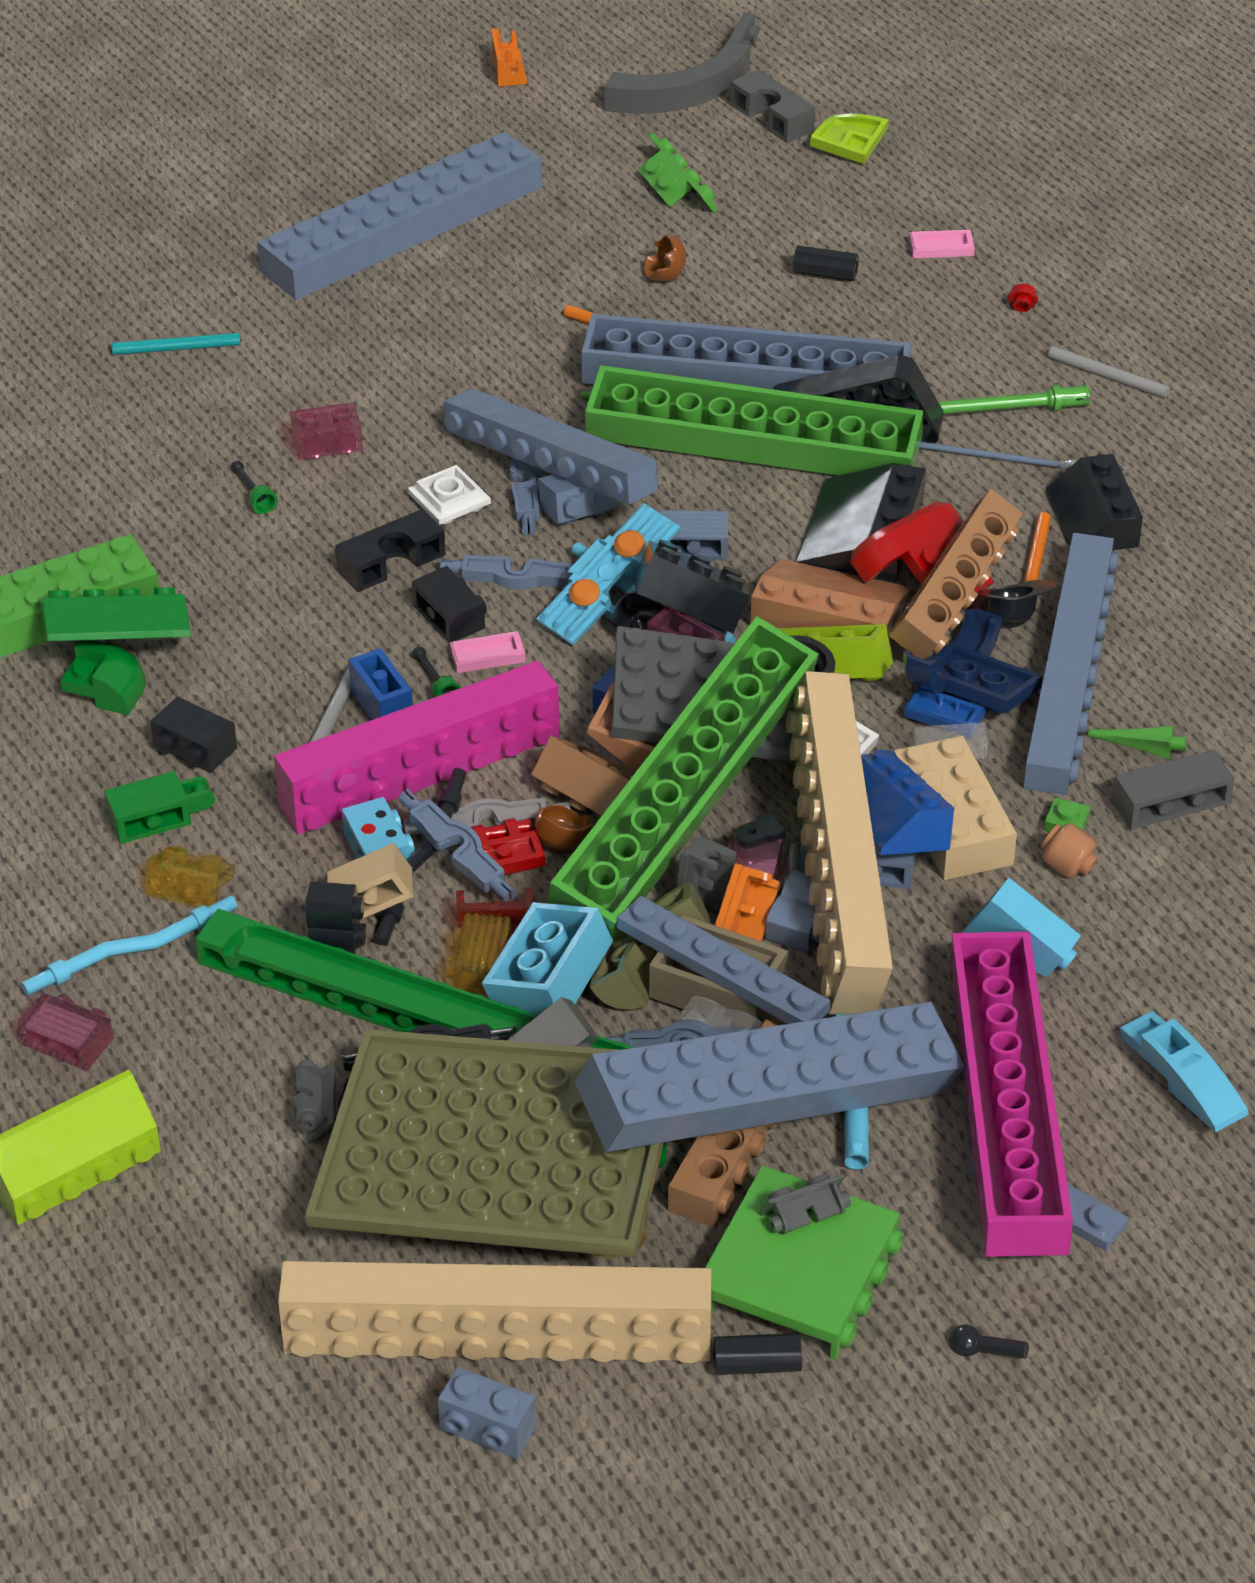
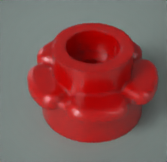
[1007,284,1038,312]

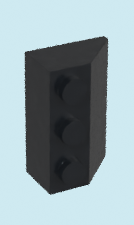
[1046,454,1143,550]

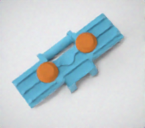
[536,503,681,646]

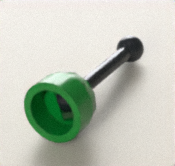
[231,461,278,514]
[412,647,461,698]

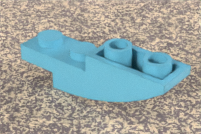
[1120,1011,1249,1133]

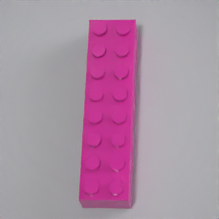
[274,660,560,835]

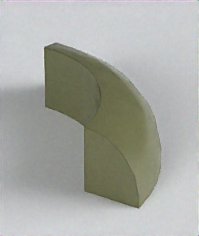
[590,880,712,1010]

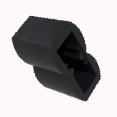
[305,881,366,954]

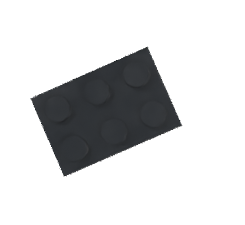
[633,539,750,633]

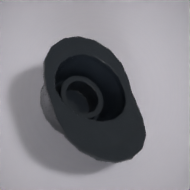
[977,579,1058,628]

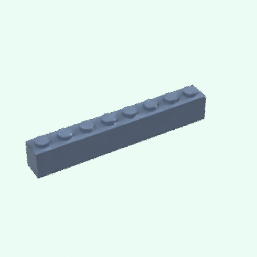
[443,388,658,505]

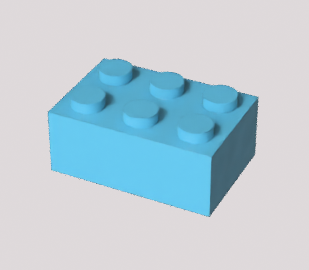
[482,902,613,1015]

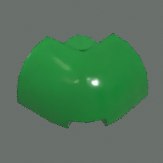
[61,640,146,715]

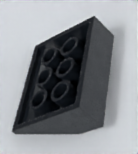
[796,463,926,583]

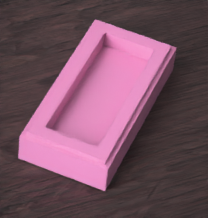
[909,230,975,258]
[450,631,526,673]

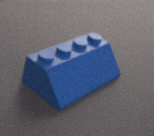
[861,749,954,855]

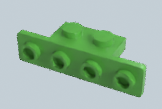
[638,132,718,213]

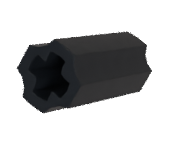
[793,245,859,281]
[713,1333,802,1375]

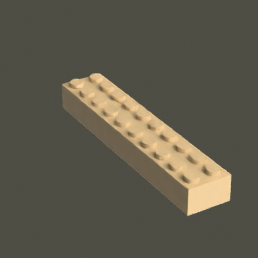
[786,671,893,1014]
[278,1261,711,1363]

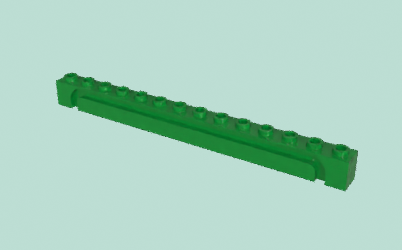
[195,908,634,1050]

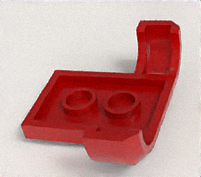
[850,501,994,592]

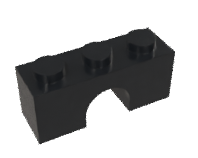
[335,509,446,592]

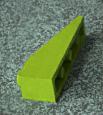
[778,624,893,681]

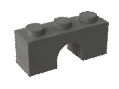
[731,69,815,144]

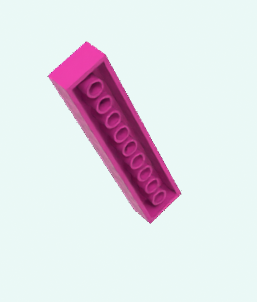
[950,932,1073,1257]

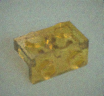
[144,846,235,907]

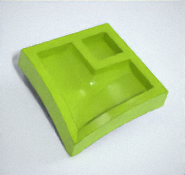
[810,113,889,164]

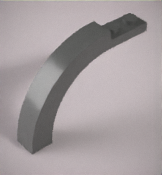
[604,12,759,114]

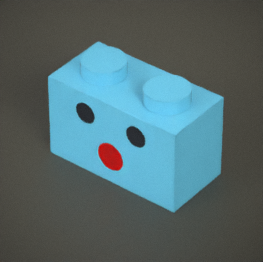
[342,797,415,859]

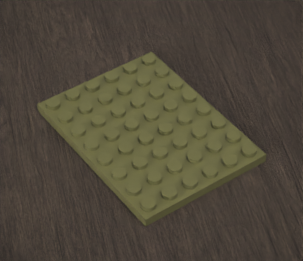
[305,1029,664,1258]

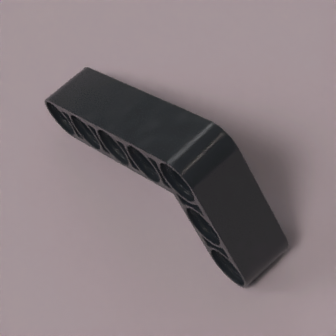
[772,355,944,444]

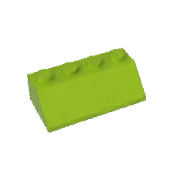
[0,1069,161,1225]

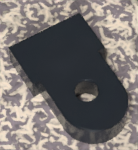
[736,812,786,848]

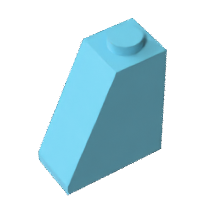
[962,878,1081,977]

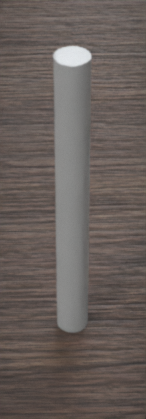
[1048,346,1170,399]
[310,652,362,742]

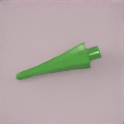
[1087,726,1187,760]

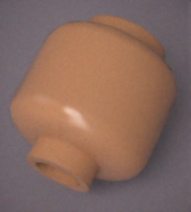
[1040,823,1098,879]

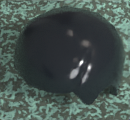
[614,590,669,633]

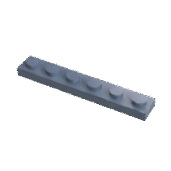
[617,896,830,1024]

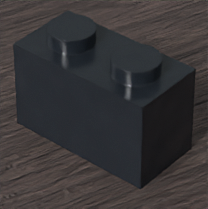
[412,566,487,643]
[150,696,237,773]

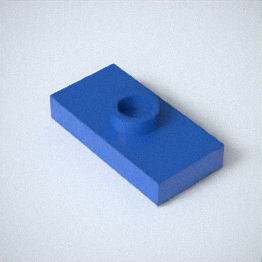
[904,687,985,738]

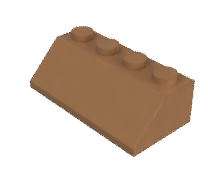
[531,736,634,821]

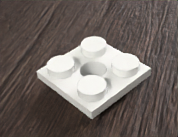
[408,465,491,525]

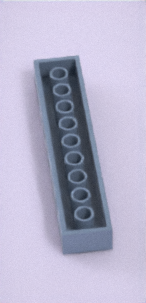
[257,132,542,300]
[581,314,911,406]
[574,1002,965,1152]

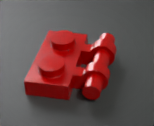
[459,818,545,875]

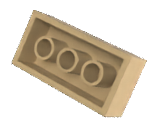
[894,736,1017,880]

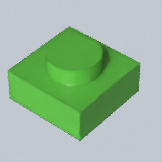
[1044,797,1091,832]

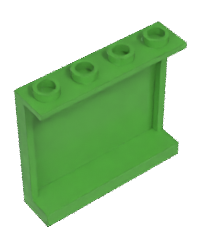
[705,1165,904,1360]

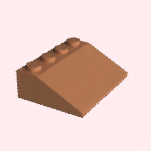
[750,559,913,643]

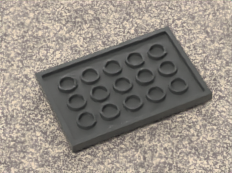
[610,626,816,763]

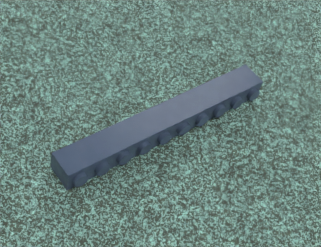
[1024,533,1119,795]

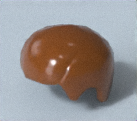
[644,235,686,282]
[535,805,593,853]

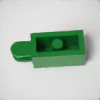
[104,771,215,844]

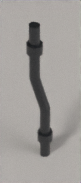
[374,768,467,946]

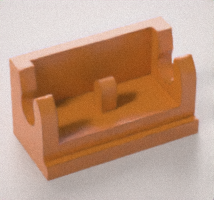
[491,28,527,86]
[715,863,781,941]

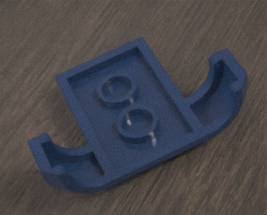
[903,609,1043,713]

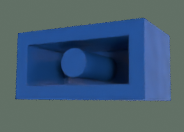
[348,648,413,720]

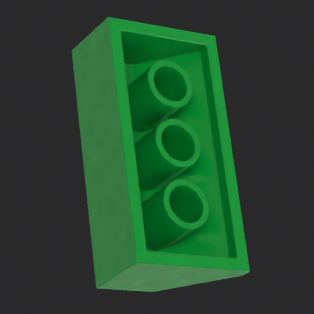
[39,587,191,641]

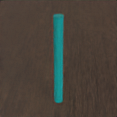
[112,333,241,355]

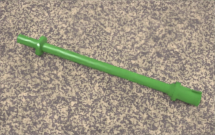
[891,385,1090,414]

